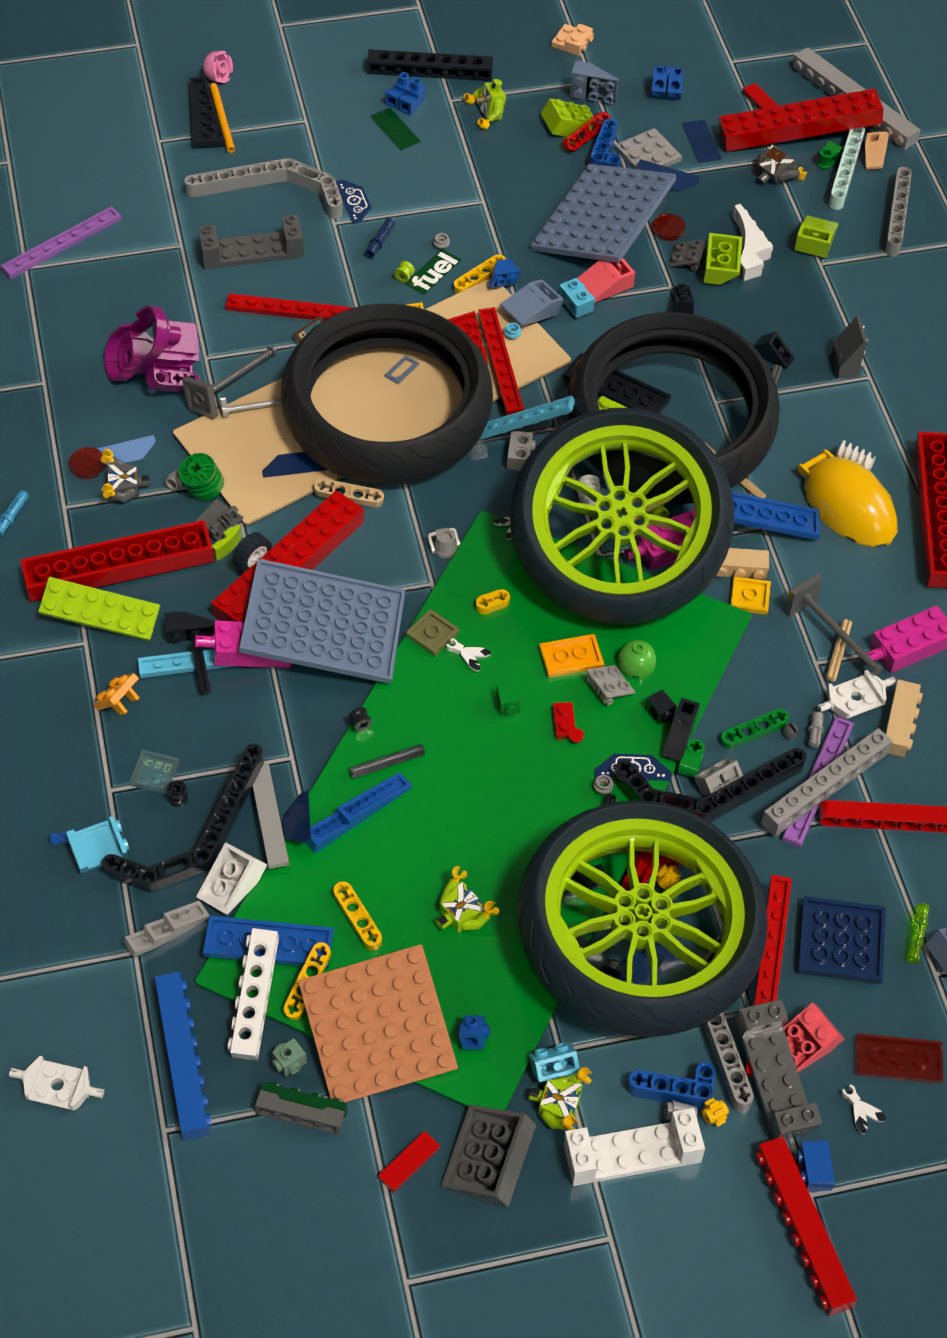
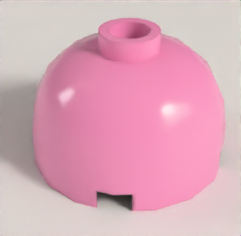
[203,51,233,83]

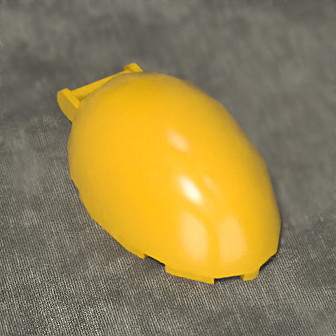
[797,449,898,547]

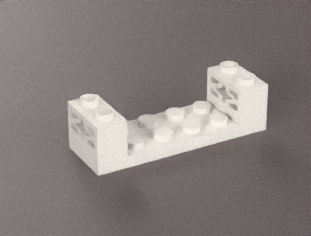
[563,1108,705,1186]

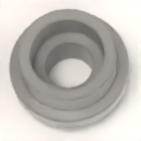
[433,233,450,249]
[593,775,614,794]

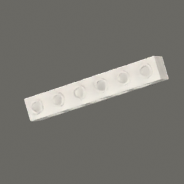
[228,928,279,1061]

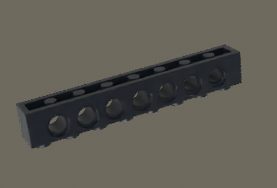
[367,49,493,81]

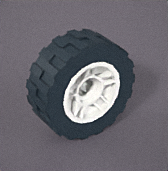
[232,532,272,573]

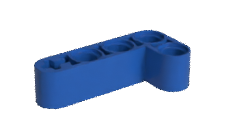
[590,119,621,167]
[627,1062,716,1108]

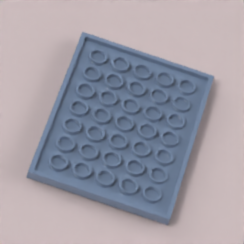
[530,164,677,263]
[239,559,406,684]

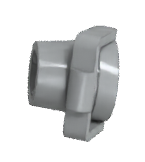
[427,528,460,559]

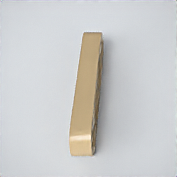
[314,479,384,507]

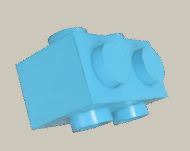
[559,278,595,318]
[529,1042,580,1082]

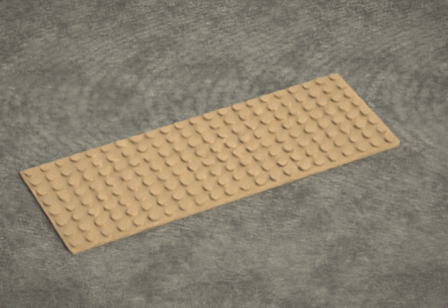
[173,278,571,525]

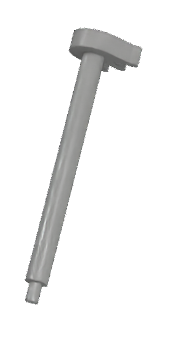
[220,397,281,417]

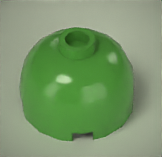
[618,640,656,679]

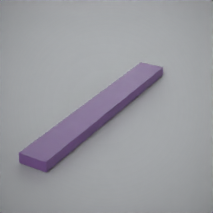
[0,206,122,279]
[782,717,854,848]

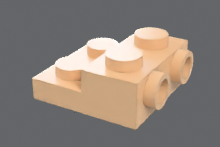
[551,24,594,56]

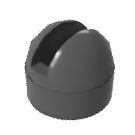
[782,723,799,740]

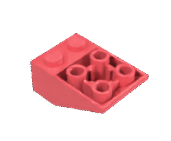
[577,258,635,303]
[783,1003,845,1073]

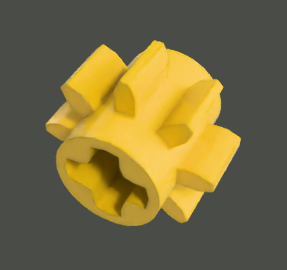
[657,864,682,889]
[701,1098,729,1127]

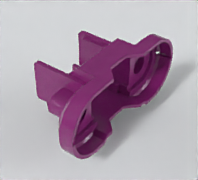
[104,305,201,393]

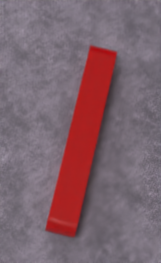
[819,800,947,833]

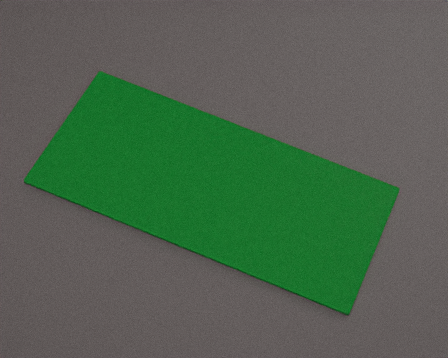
[196,511,752,1110]

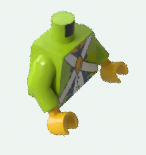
[463,79,506,129]
[435,866,499,932]
[529,1067,592,1131]

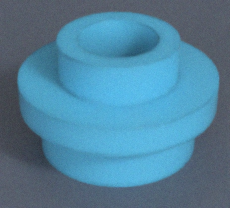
[504,322,521,339]

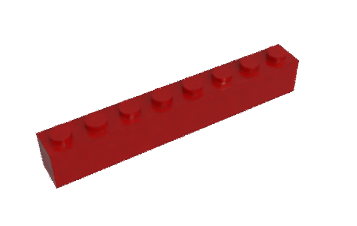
[755,1136,857,1316]

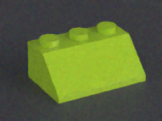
[703,233,742,285]

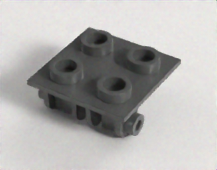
[668,239,706,272]
[194,499,244,541]

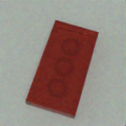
[856,1033,943,1084]

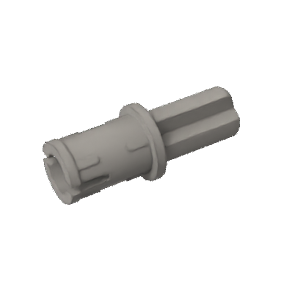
[808,712,824,748]

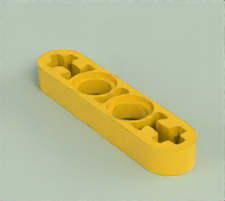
[454,255,506,294]
[333,882,382,951]
[284,942,331,1020]

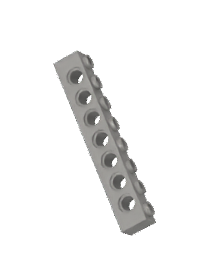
[761,728,892,837]

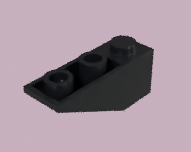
[672,284,694,314]
[164,611,215,643]
[662,697,700,762]

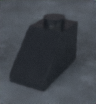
[754,331,795,369]

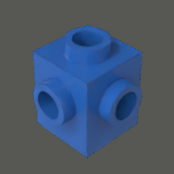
[458,1015,490,1050]

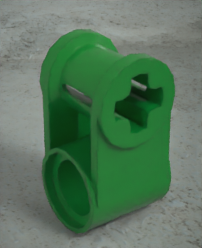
[817,141,844,170]
[678,739,705,778]

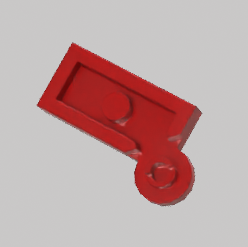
[553,702,584,743]

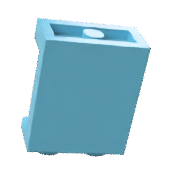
[66,816,129,874]

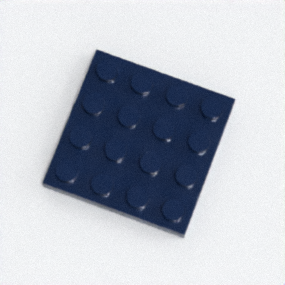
[798,896,886,984]

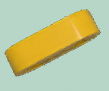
[476,589,510,614]

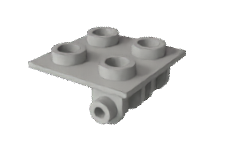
[586,665,636,705]

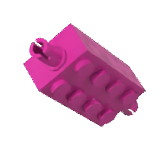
[624,509,695,570]
[866,606,947,673]
[194,621,291,668]

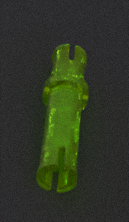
[906,903,930,964]

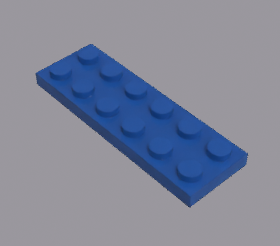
[732,492,820,540]
[203,916,334,969]

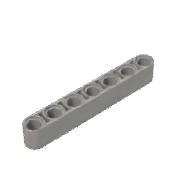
[885,167,912,256]

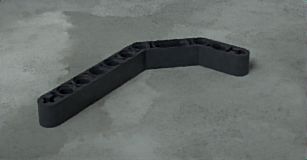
[102,744,265,893]
[614,748,807,822]

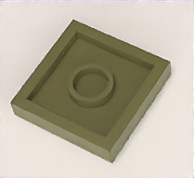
[406,609,459,657]

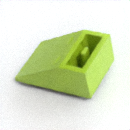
[541,99,594,137]
[795,215,839,258]

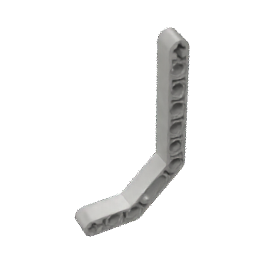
[185,158,343,219]
[696,929,754,1114]

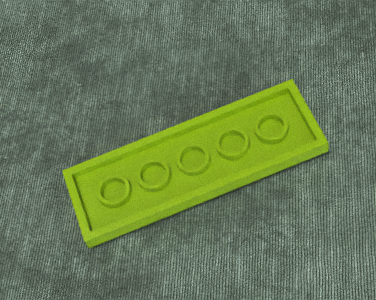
[38,577,160,642]

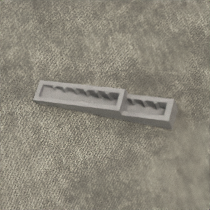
[252,762,289,869]

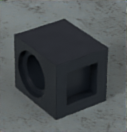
[645,689,676,725]

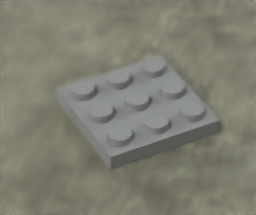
[615,128,682,170]

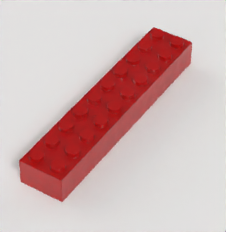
[719,88,884,152]
[914,432,947,588]
[211,490,364,622]
[20,520,214,602]

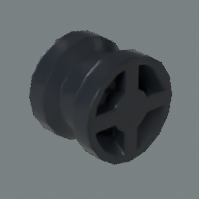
[349,707,372,731]

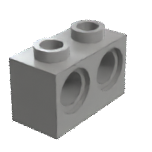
[507,431,536,471]
[694,758,743,795]

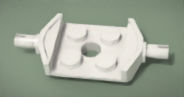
[817,670,896,719]
[9,1056,104,1111]

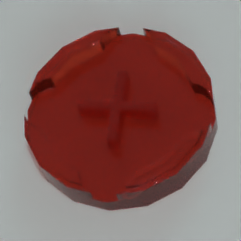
[653,214,686,241]
[69,447,106,479]

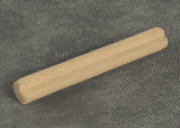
[826,619,852,682]

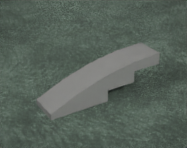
[124,900,210,957]

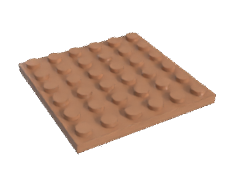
[298,944,458,1103]

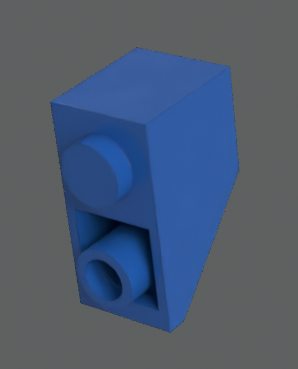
[489,259,521,288]

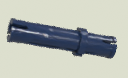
[365,218,395,258]

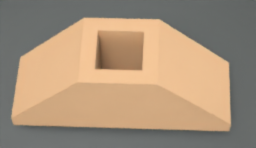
[865,131,889,170]

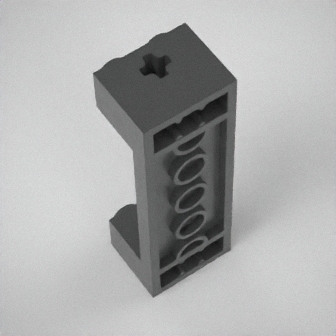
[198,215,304,270]
[735,999,823,1140]

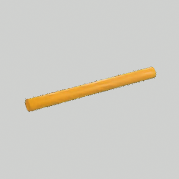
[210,83,235,153]

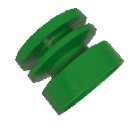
[179,453,224,501]

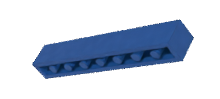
[155,972,212,1141]

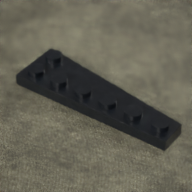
[190,77,225,147]

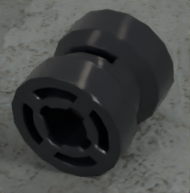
[167,780,188,807]

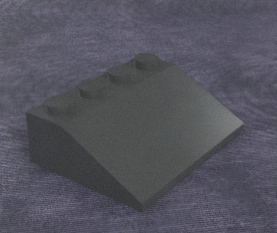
[441,1105,536,1207]

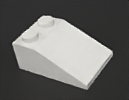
[196,842,267,915]

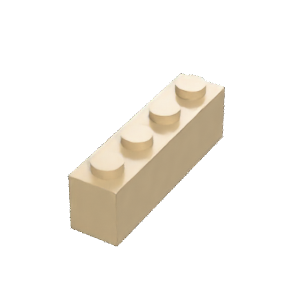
[716,548,769,580]
[885,679,923,757]

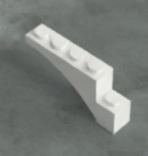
[733,204,773,281]

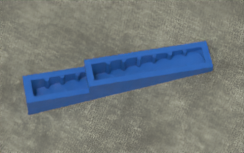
[305,772,412,853]

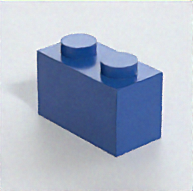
[796,1140,835,1192]

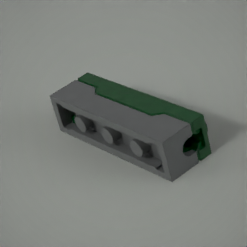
[255,1082,347,1136]

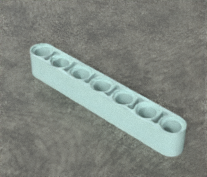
[829,127,865,210]

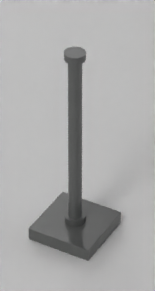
[182,346,277,419]
[785,573,883,676]

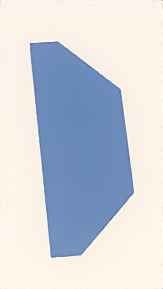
[86,435,156,466]

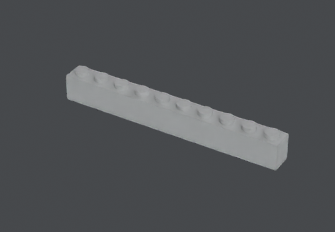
[793,47,921,150]

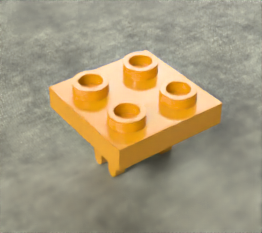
[93,673,139,716]

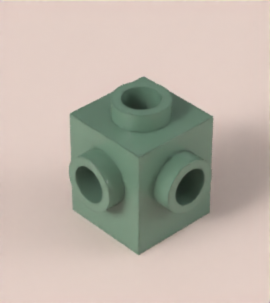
[272,1038,307,1077]

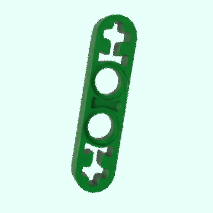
[720,709,789,749]

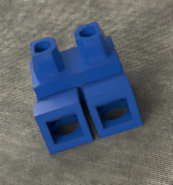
[651,66,683,99]
[385,72,426,116]

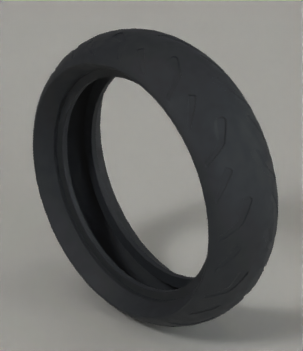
[281,303,493,485]
[568,312,780,501]

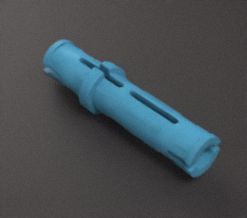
[0,490,29,537]

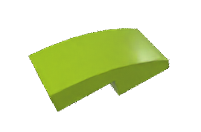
[212,524,242,561]

